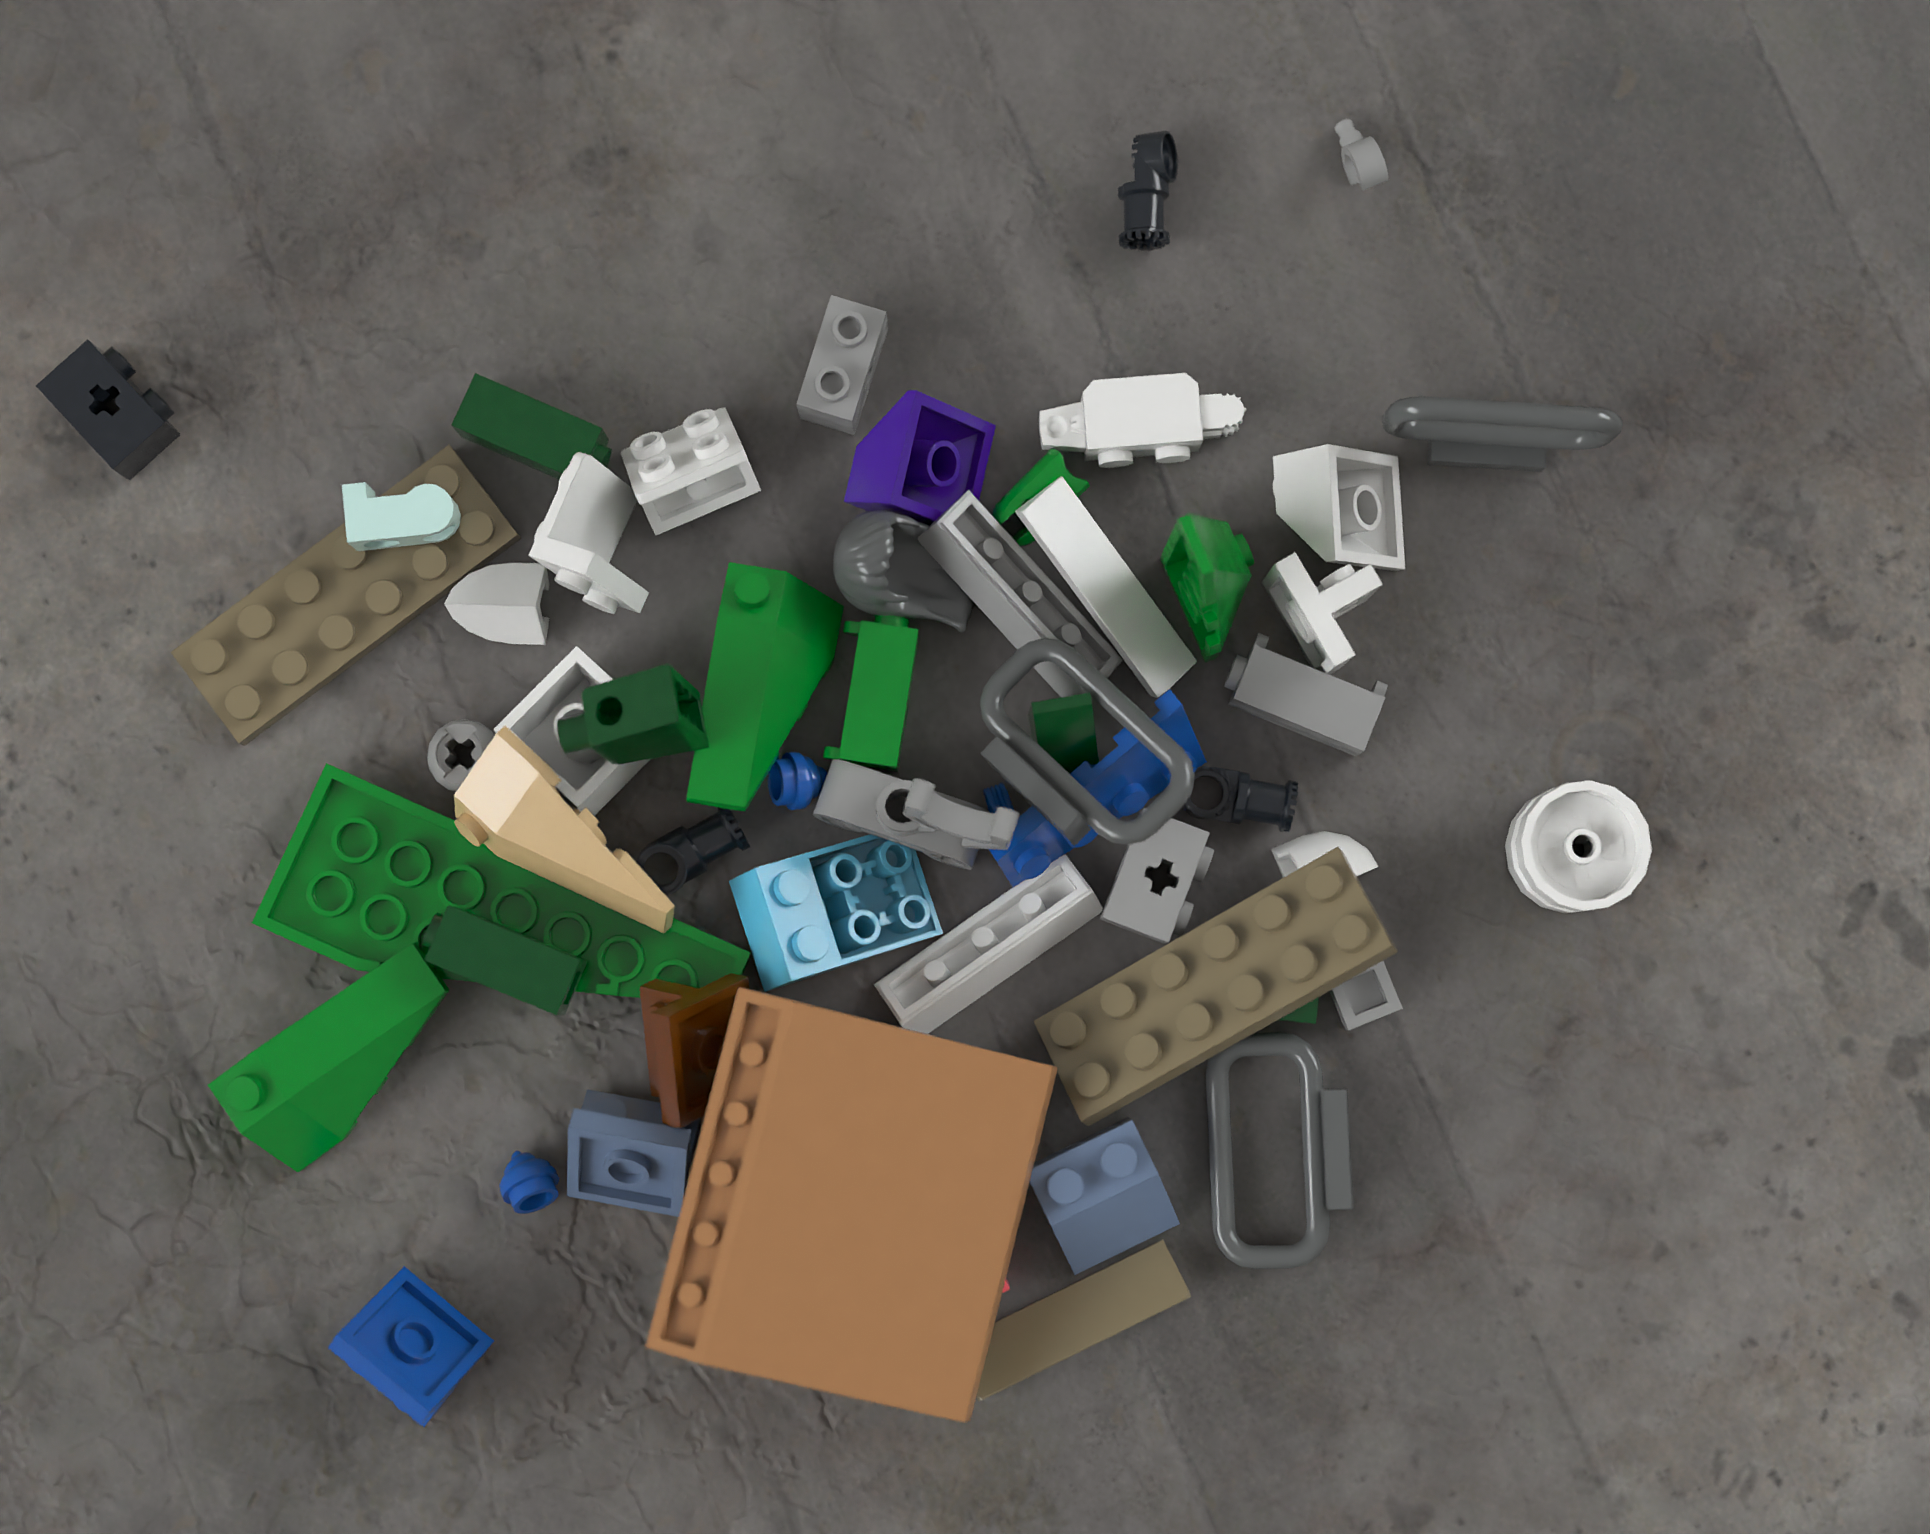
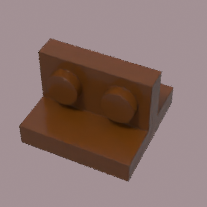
[639,973,750,1129]

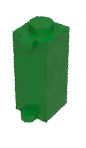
[823,615,919,772]

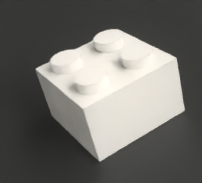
[493,646,650,816]

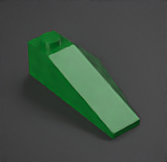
[1160,514,1254,663]
[686,562,844,812]

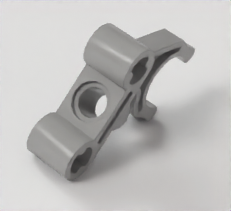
[813,759,1019,870]

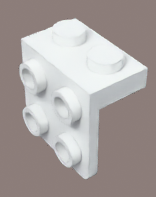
[529,452,649,614]

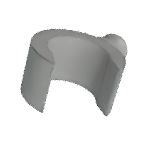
[1335,119,1388,191]

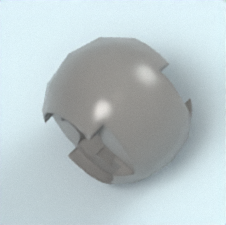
[427,719,495,791]

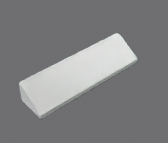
[1015,476,1197,698]
[874,854,1103,1034]

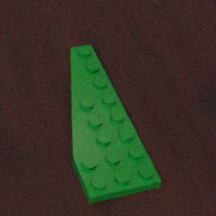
[252,763,752,998]

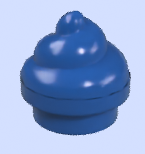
[768,752,827,810]
[499,1150,559,1214]

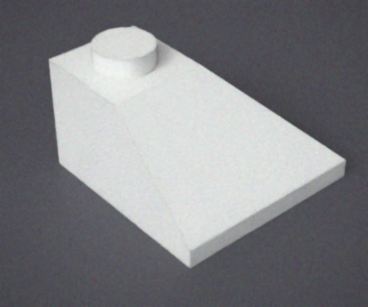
[1273,444,1405,571]

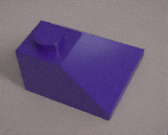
[844,390,996,525]

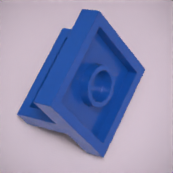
[328,1266,494,1427]

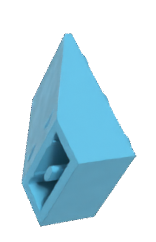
[729,834,943,992]

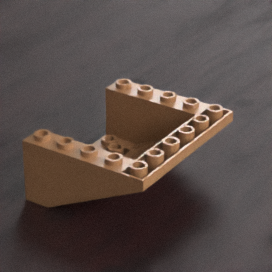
[646,987,1058,1423]

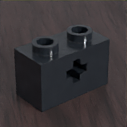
[36,339,181,480]

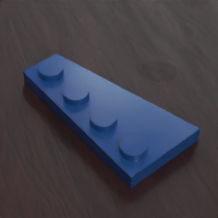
[989,689,1207,887]

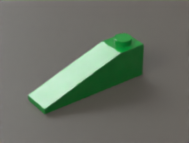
[208,942,449,1173]

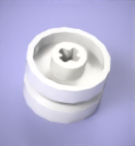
[1505,780,1652,913]

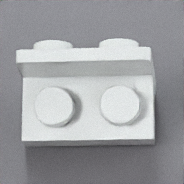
[621,408,761,536]

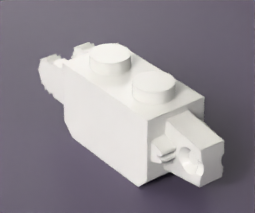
[1039,373,1246,468]

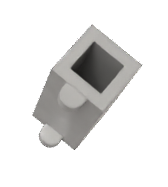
[1224,632,1388,756]

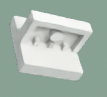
[1262,552,1383,675]

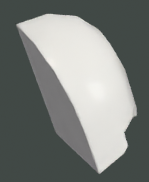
[444,563,549,645]
[1271,831,1378,878]

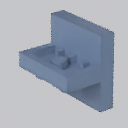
[567,1089,701,1217]

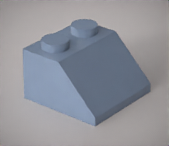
[1030,1117,1180,1275]

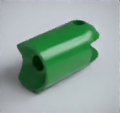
[992,448,1090,547]

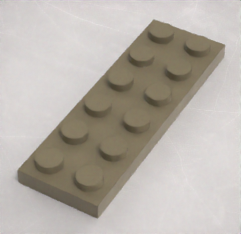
[171,445,521,746]
[1034,847,1398,1126]

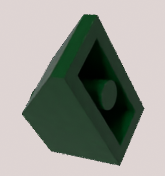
[1028,692,1099,774]

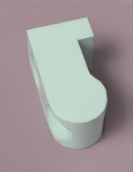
[342,482,461,551]

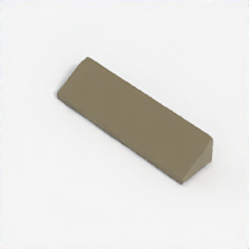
[976,1239,1191,1401]

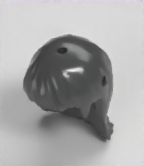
[833,510,975,633]

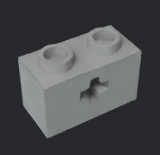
[796,295,888,435]
[1100,808,1214,944]

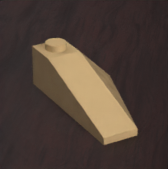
[454,726,675,934]

